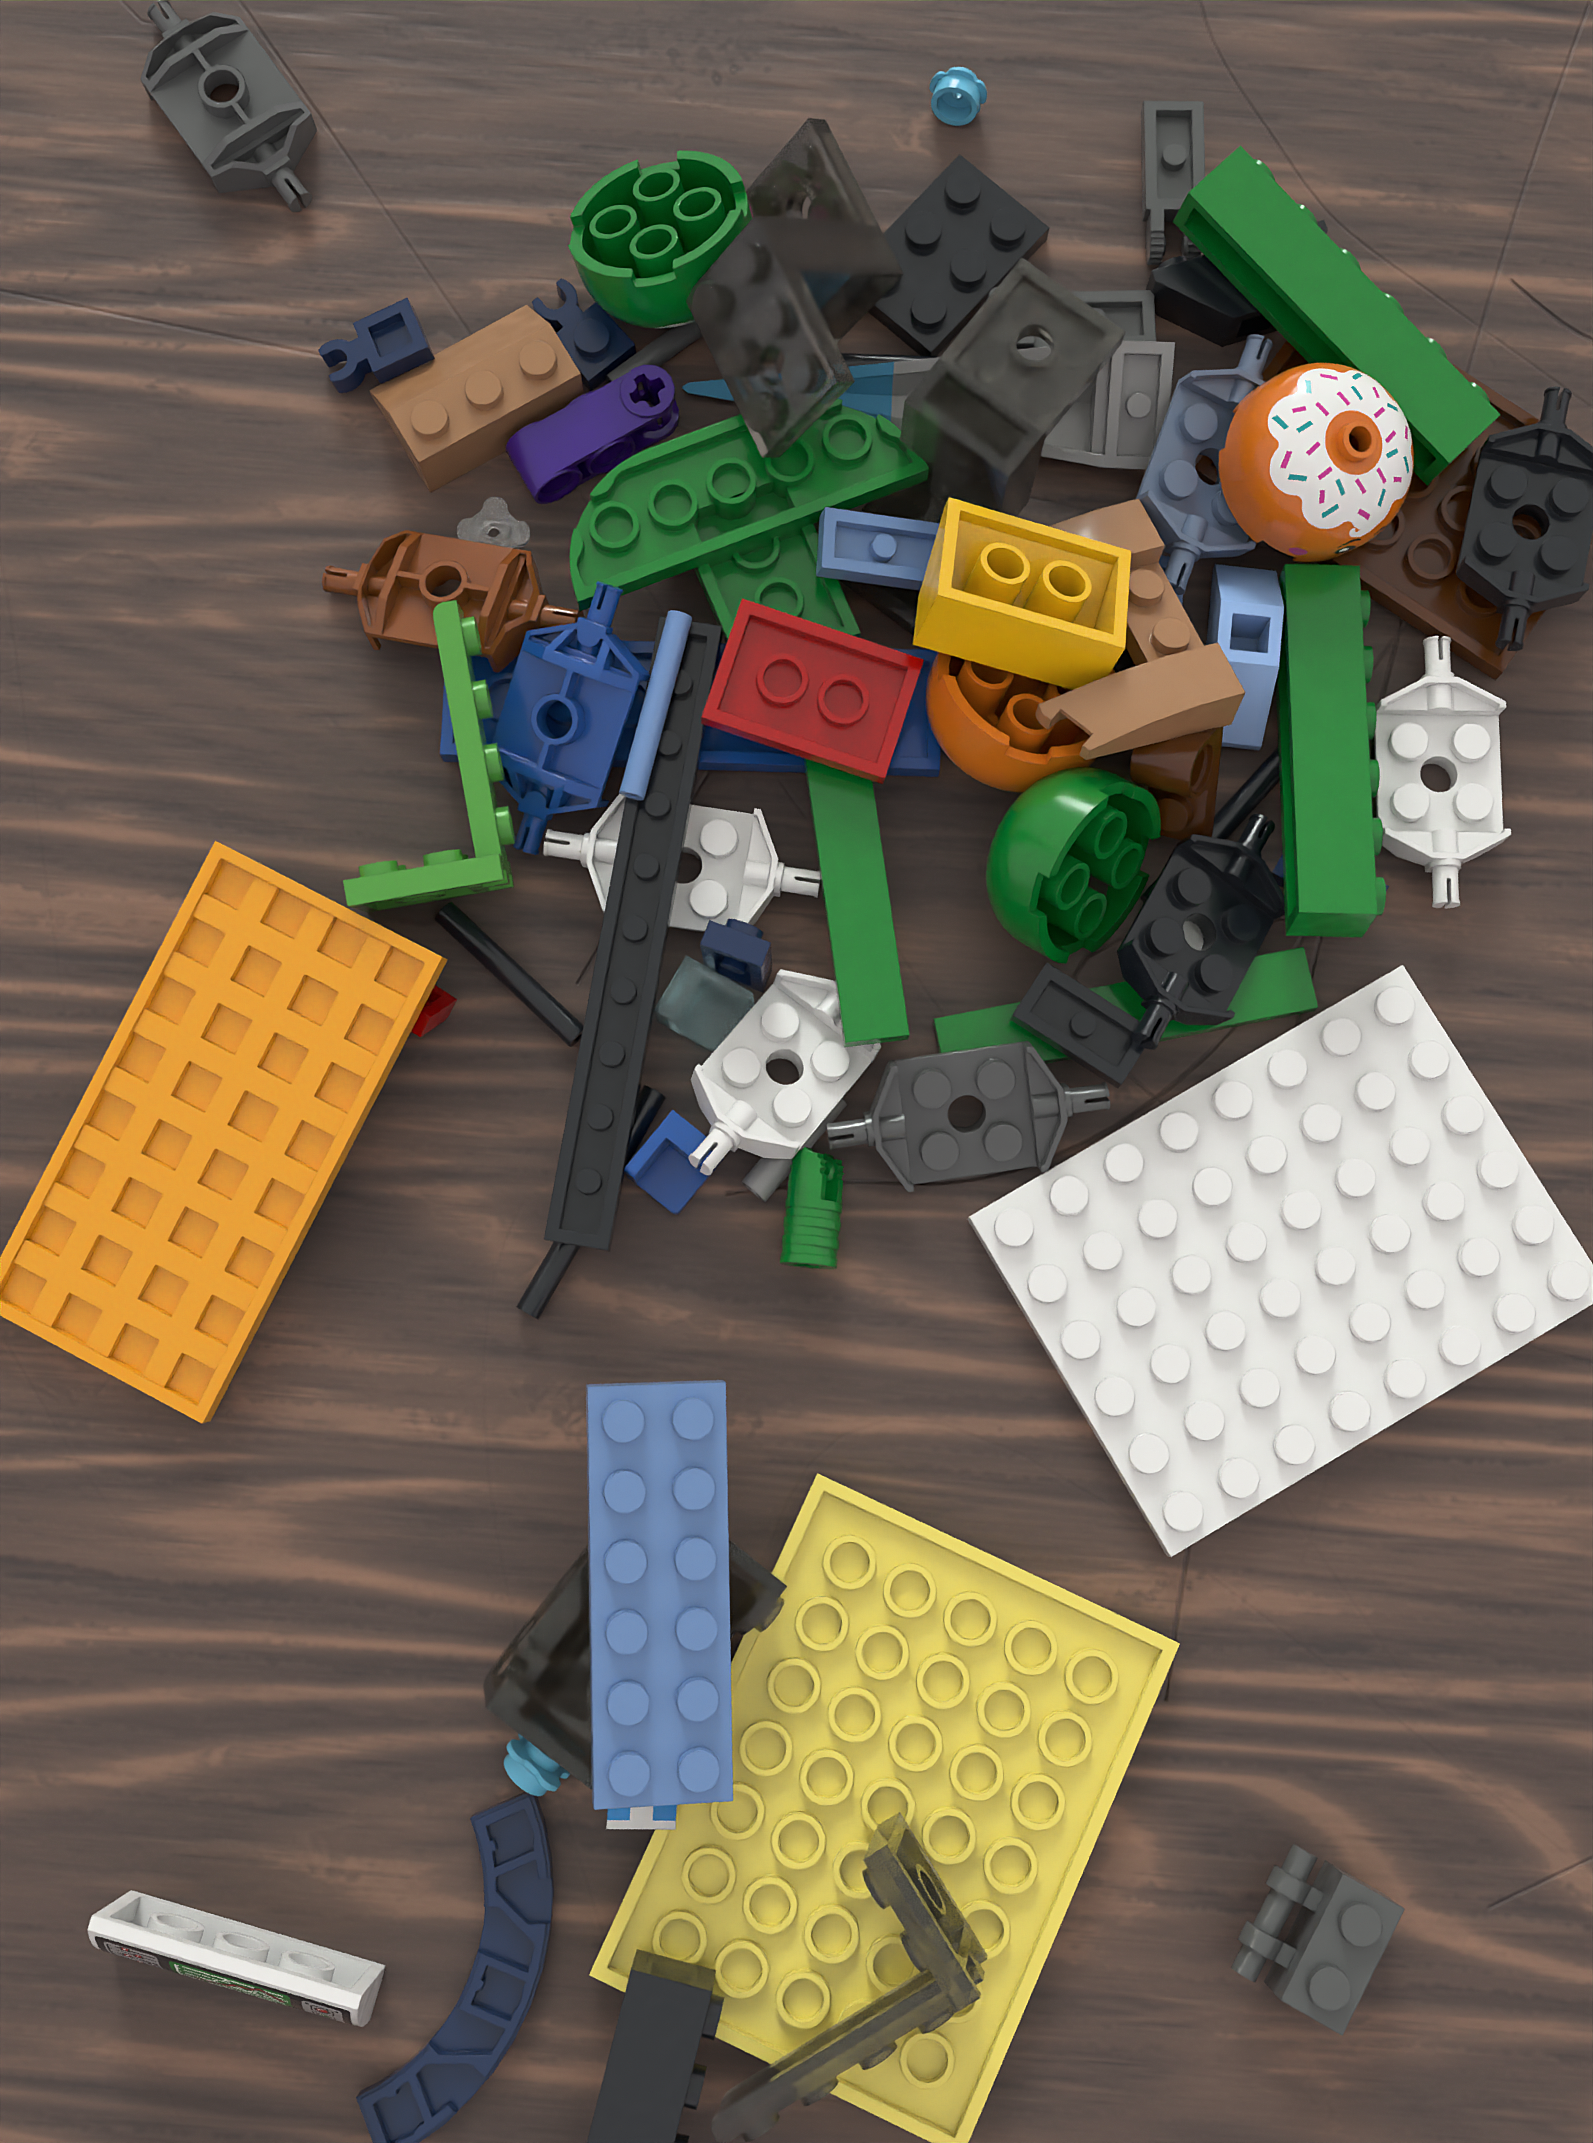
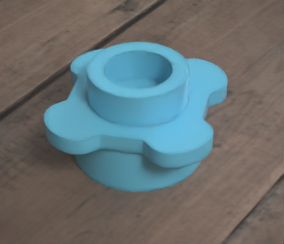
[504,1728,572,1796]

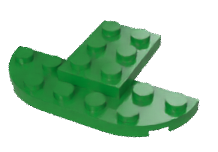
[569,396,929,644]

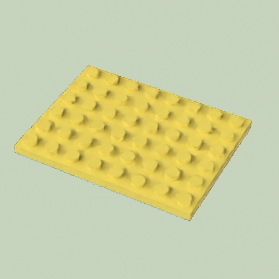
[589,1473,1180,2143]

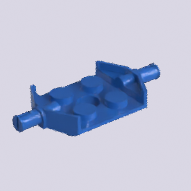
[492,581,650,855]

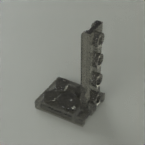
[711,1812,988,2143]

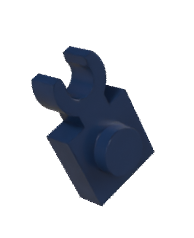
[532,278,636,392]
[318,298,435,393]

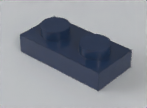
[700,919,772,993]

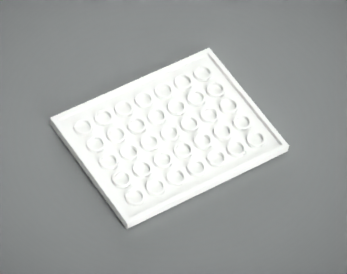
[967,965,1593,1557]

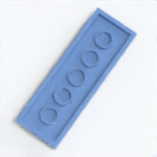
[586,1380,733,1810]

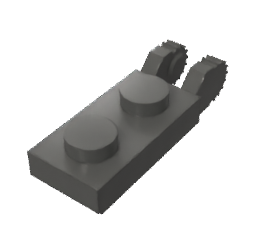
[1141,101,1205,265]

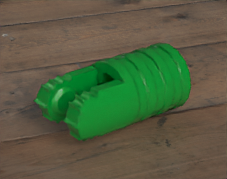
[780,1146,844,1269]

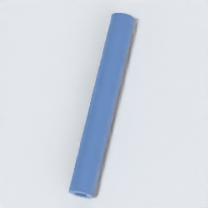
[619,610,692,800]

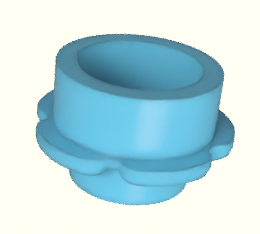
[929,67,987,126]

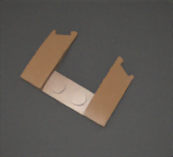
[1035,499,1245,760]

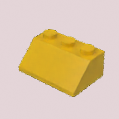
[913,497,1131,690]

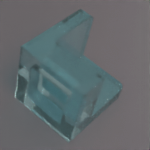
[654,955,754,1053]

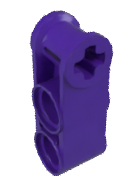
[505,365,679,504]

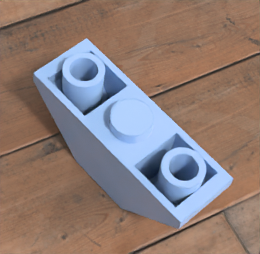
[1206,564,1284,750]

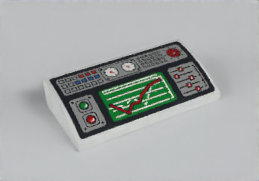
[87,1890,386,2027]

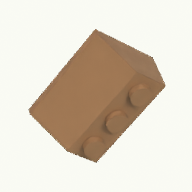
[370,305,585,493]

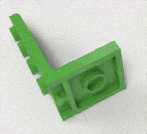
[343,600,515,913]

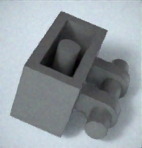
[1231,1844,1405,2036]

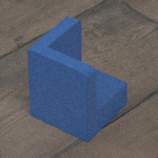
[624,1110,725,1215]

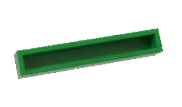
[1173,145,1501,485]
[1276,564,1386,938]

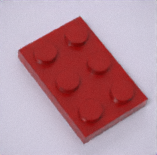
[701,598,924,784]

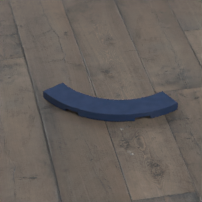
[356,1792,554,2143]

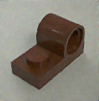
[1130,726,1224,841]

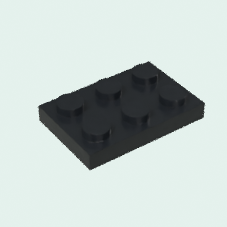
[841,154,1049,356]

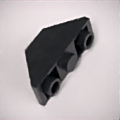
[1146,220,1328,347]

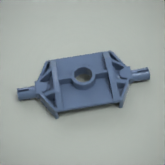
[1136,334,1273,595]

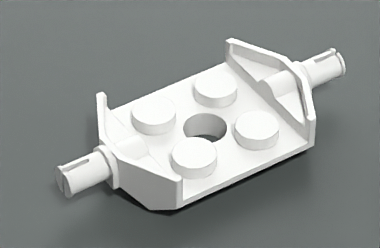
[1374,636,1511,908]
[544,794,821,932]
[688,969,881,1175]

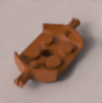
[322,530,584,672]

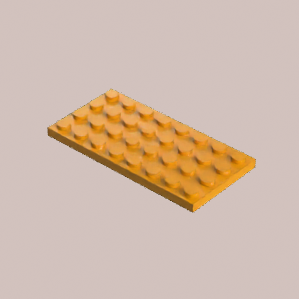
[0,841,448,1424]

